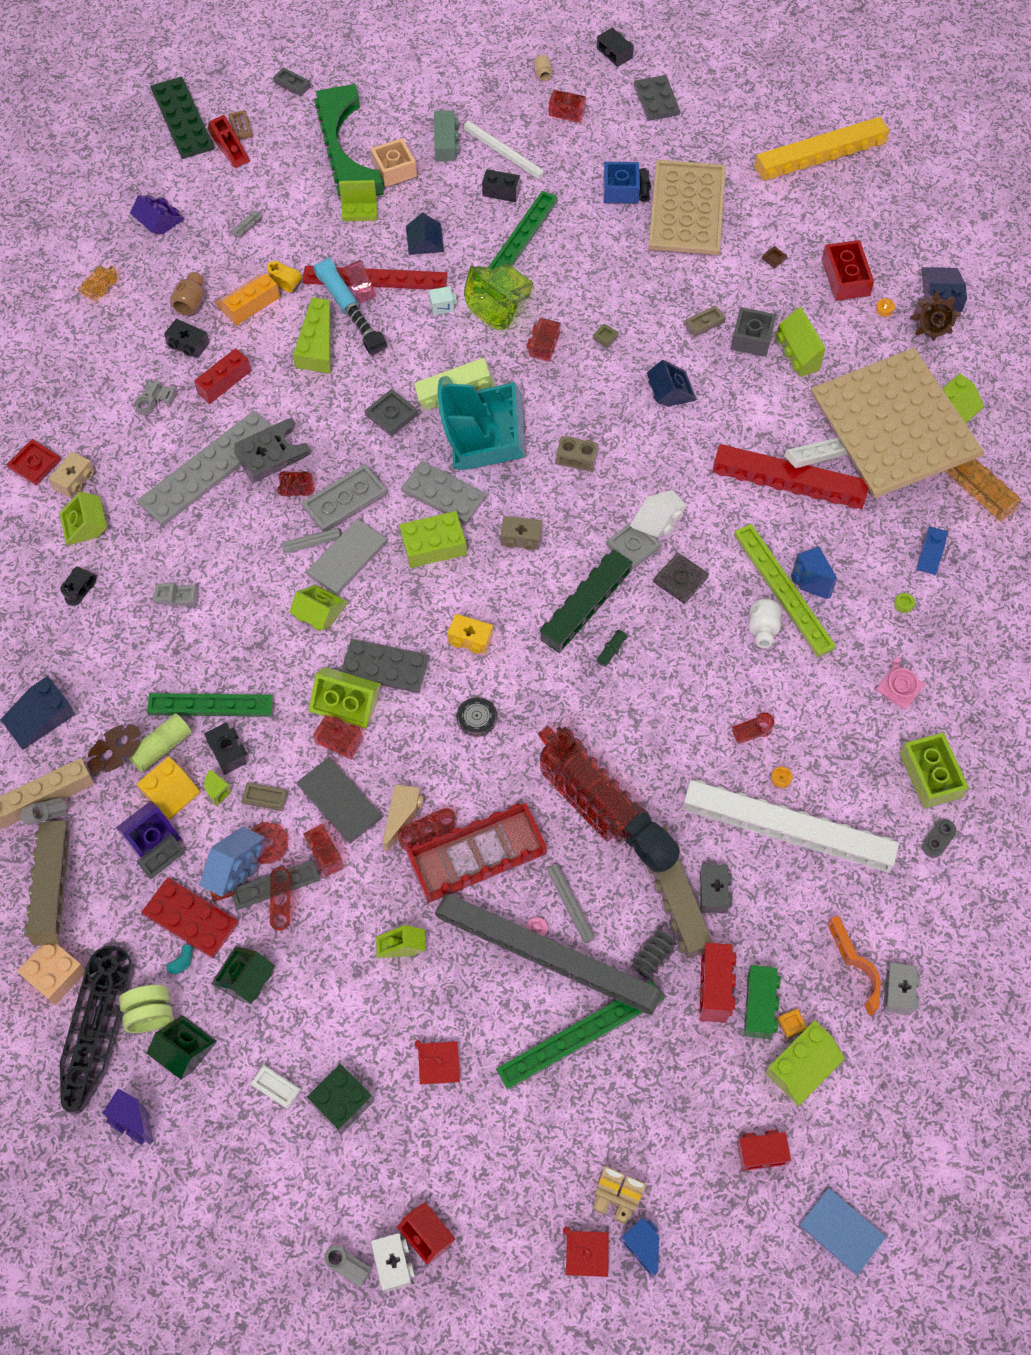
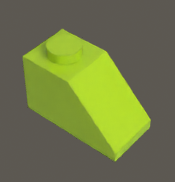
[376,925,426,958]

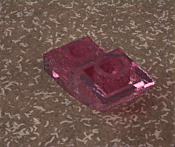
[344,260,376,303]

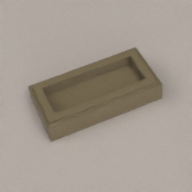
[241,782,288,811]

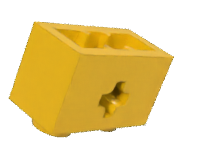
[447,614,494,654]

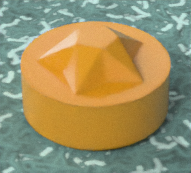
[876,298,895,317]
[771,766,793,789]

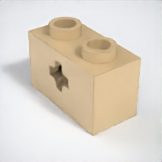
[48,451,94,499]

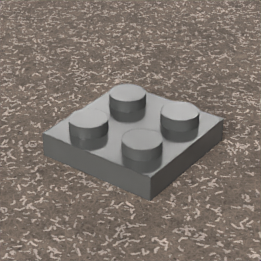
[365,389,418,436]

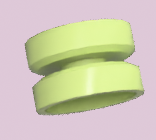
[119,985,174,1033]

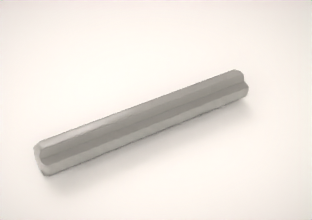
[548,864,594,943]

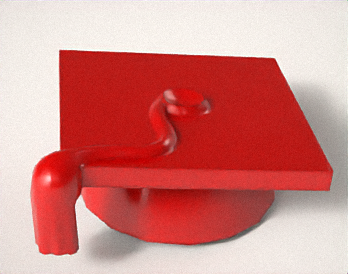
[414,1040,460,1085]
[563,1226,609,1277]

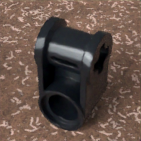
[60,566,97,606]

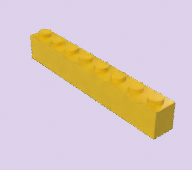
[754,117,890,181]

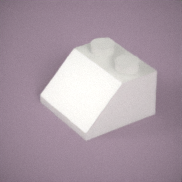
[630,490,687,537]

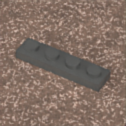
[230,860,320,910]

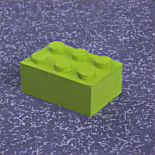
[399,511,467,568]
[899,732,969,809]

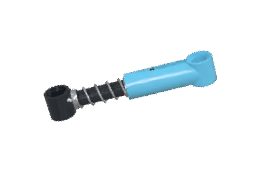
[313,257,388,356]

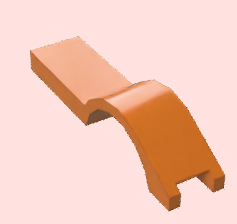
[827,915,881,1016]

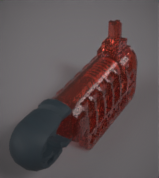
[538,726,680,872]

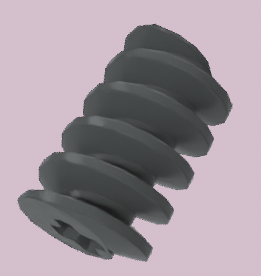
[632,930,677,981]

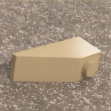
[382,784,424,851]

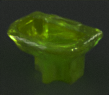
[464,263,534,330]

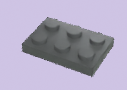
[634,75,680,121]

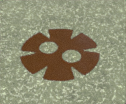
[87,724,141,773]

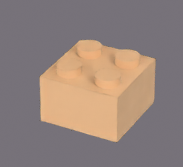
[370,138,417,187]
[17,943,85,1005]

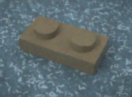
[685,305,726,337]

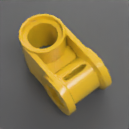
[267,261,302,293]

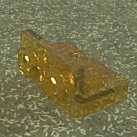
[78,265,118,302]

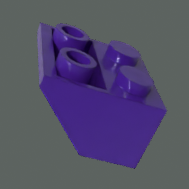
[130,194,184,234]
[102,1088,153,1145]

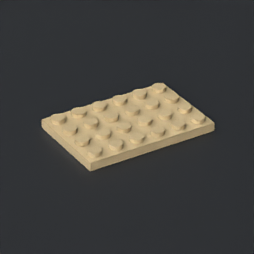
[648,159,726,255]

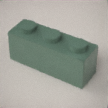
[434,110,459,161]

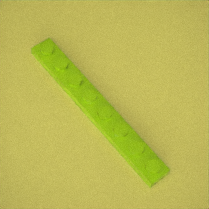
[734,524,836,658]

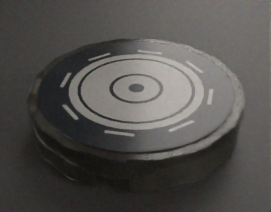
[456,697,498,737]

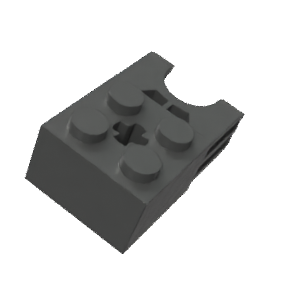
[234,418,311,484]

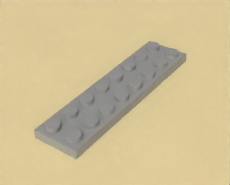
[137,411,271,527]

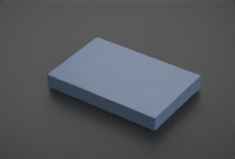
[799,1188,886,1276]

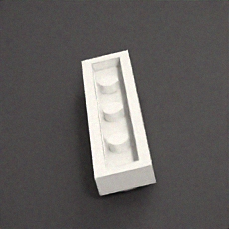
[784,438,848,468]

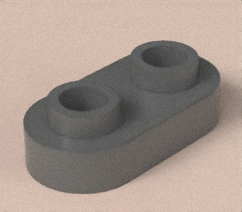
[922,819,957,858]

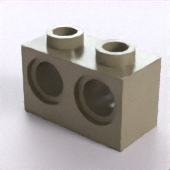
[556,436,599,472]

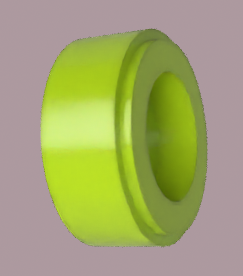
[894,593,915,613]

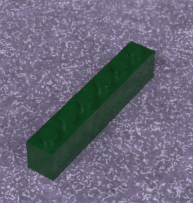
[540,549,633,654]

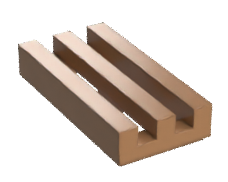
[228,110,253,141]

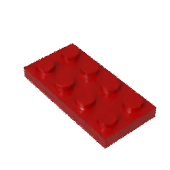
[141,877,239,959]

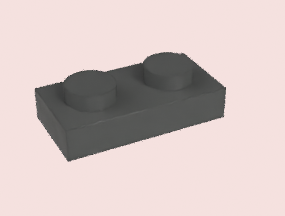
[273,67,311,96]
[136,834,185,880]

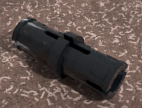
[639,168,651,202]

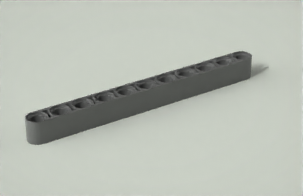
[434,894,663,1015]

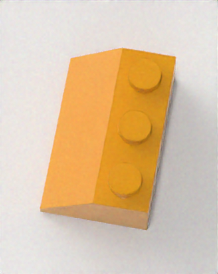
[215,273,280,326]

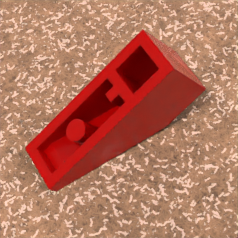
[208,115,250,168]

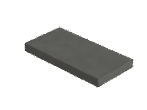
[296,757,383,844]

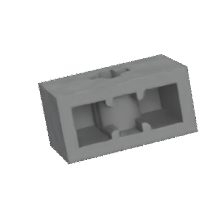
[883,962,920,1016]

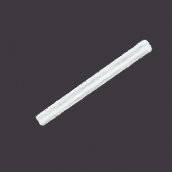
[464,121,544,179]

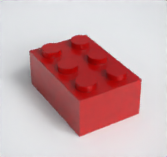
[822,240,874,301]
[699,942,736,1023]

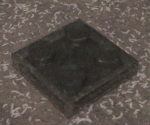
[653,552,709,604]

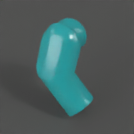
[166,945,193,974]

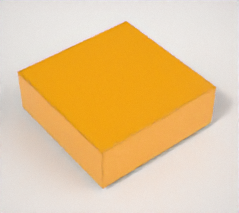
[777,1008,807,1039]

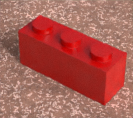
[194,348,251,404]

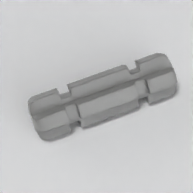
[232,211,261,238]

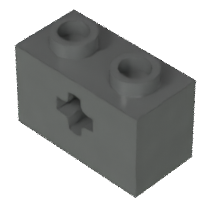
[700,864,733,914]

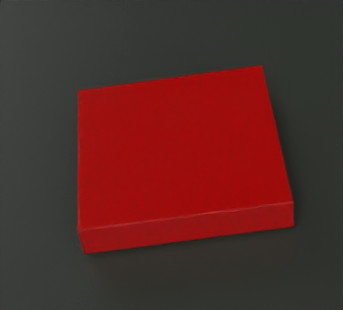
[6,439,62,486]

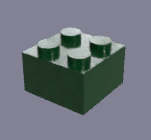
[307,1064,374,1135]

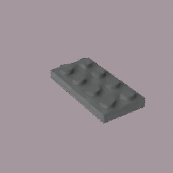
[341,639,430,693]

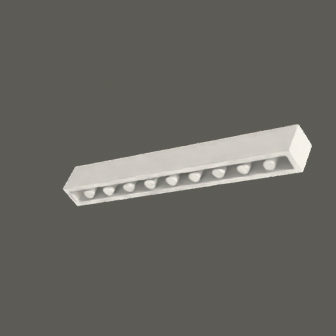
[682,780,899,873]

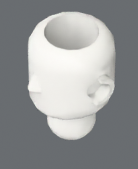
[749,599,781,648]

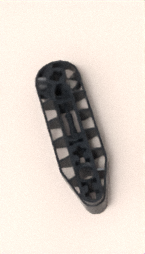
[60,945,133,1114]

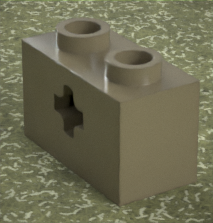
[500,516,542,551]

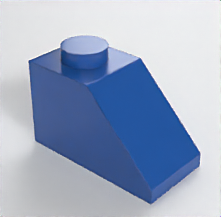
[916,526,948,575]
[620,1217,659,1278]

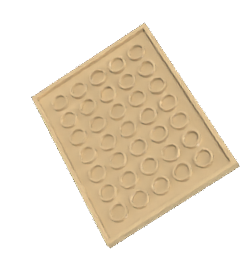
[811,347,984,498]

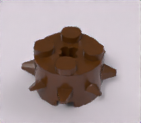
[910,291,961,341]

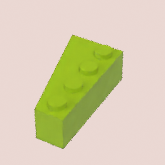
[293,297,332,374]

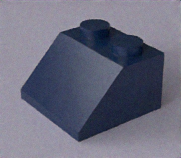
[646,360,697,407]

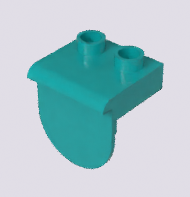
[438,376,525,470]

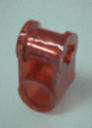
[277,471,315,496]

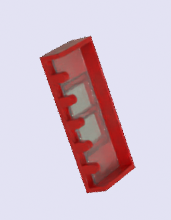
[407,803,547,904]

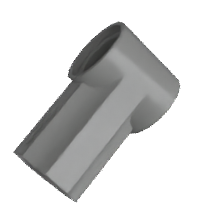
[20,797,67,825]
[324,1246,372,1288]

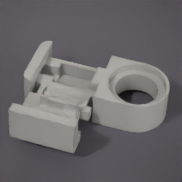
[134,379,177,415]

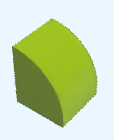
[204,769,232,807]

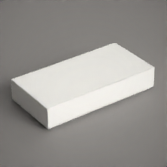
[250,1065,302,1110]

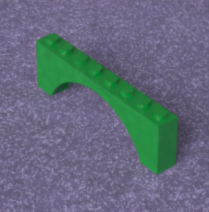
[314,84,384,196]

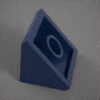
[406,212,444,255]

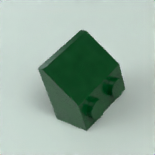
[211,946,275,1004]
[147,1015,217,1080]

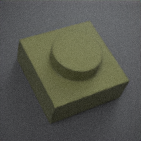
[593,323,619,348]

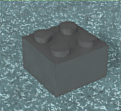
[731,307,776,357]

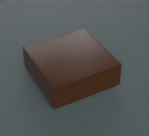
[762,246,787,269]

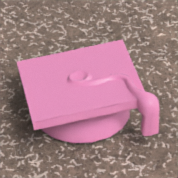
[876,657,925,710]

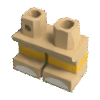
[593,1166,647,1224]

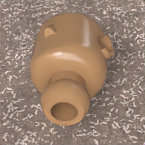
[170,272,204,316]

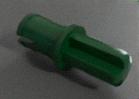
[597,630,627,666]

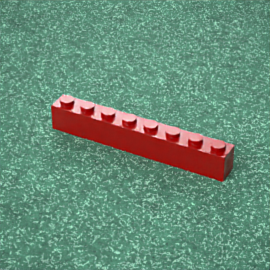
[712,444,868,509]

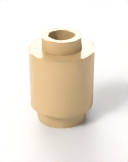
[533,55,553,81]

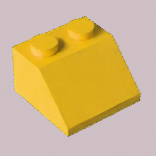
[136,756,201,821]

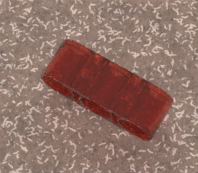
[397,808,456,851]
[270,866,291,931]

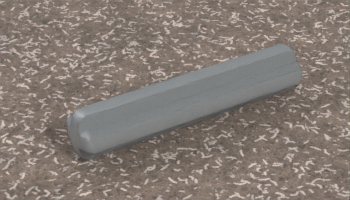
[283,528,340,553]

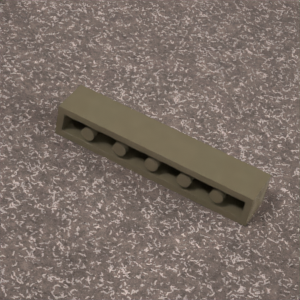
[24,820,70,946]
[647,826,713,959]

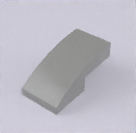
[153,582,199,606]

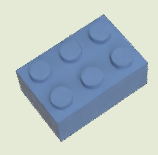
[199,826,265,897]

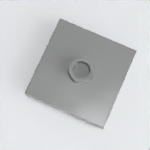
[606,522,661,570]

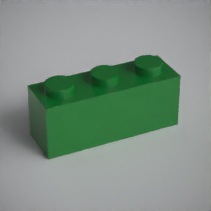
[744,965,781,1040]

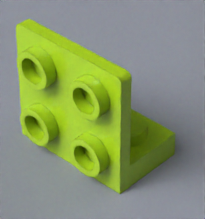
[339,180,377,222]

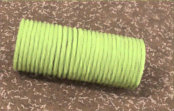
[128,713,192,773]

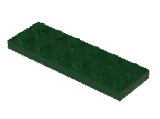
[150,76,214,159]

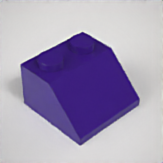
[116,801,181,858]

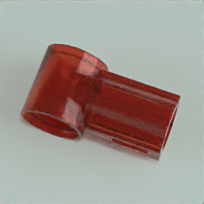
[732,713,775,744]

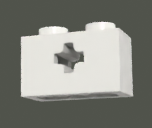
[371,1233,415,1293]

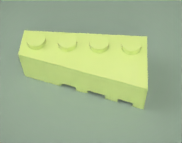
[414,358,496,410]

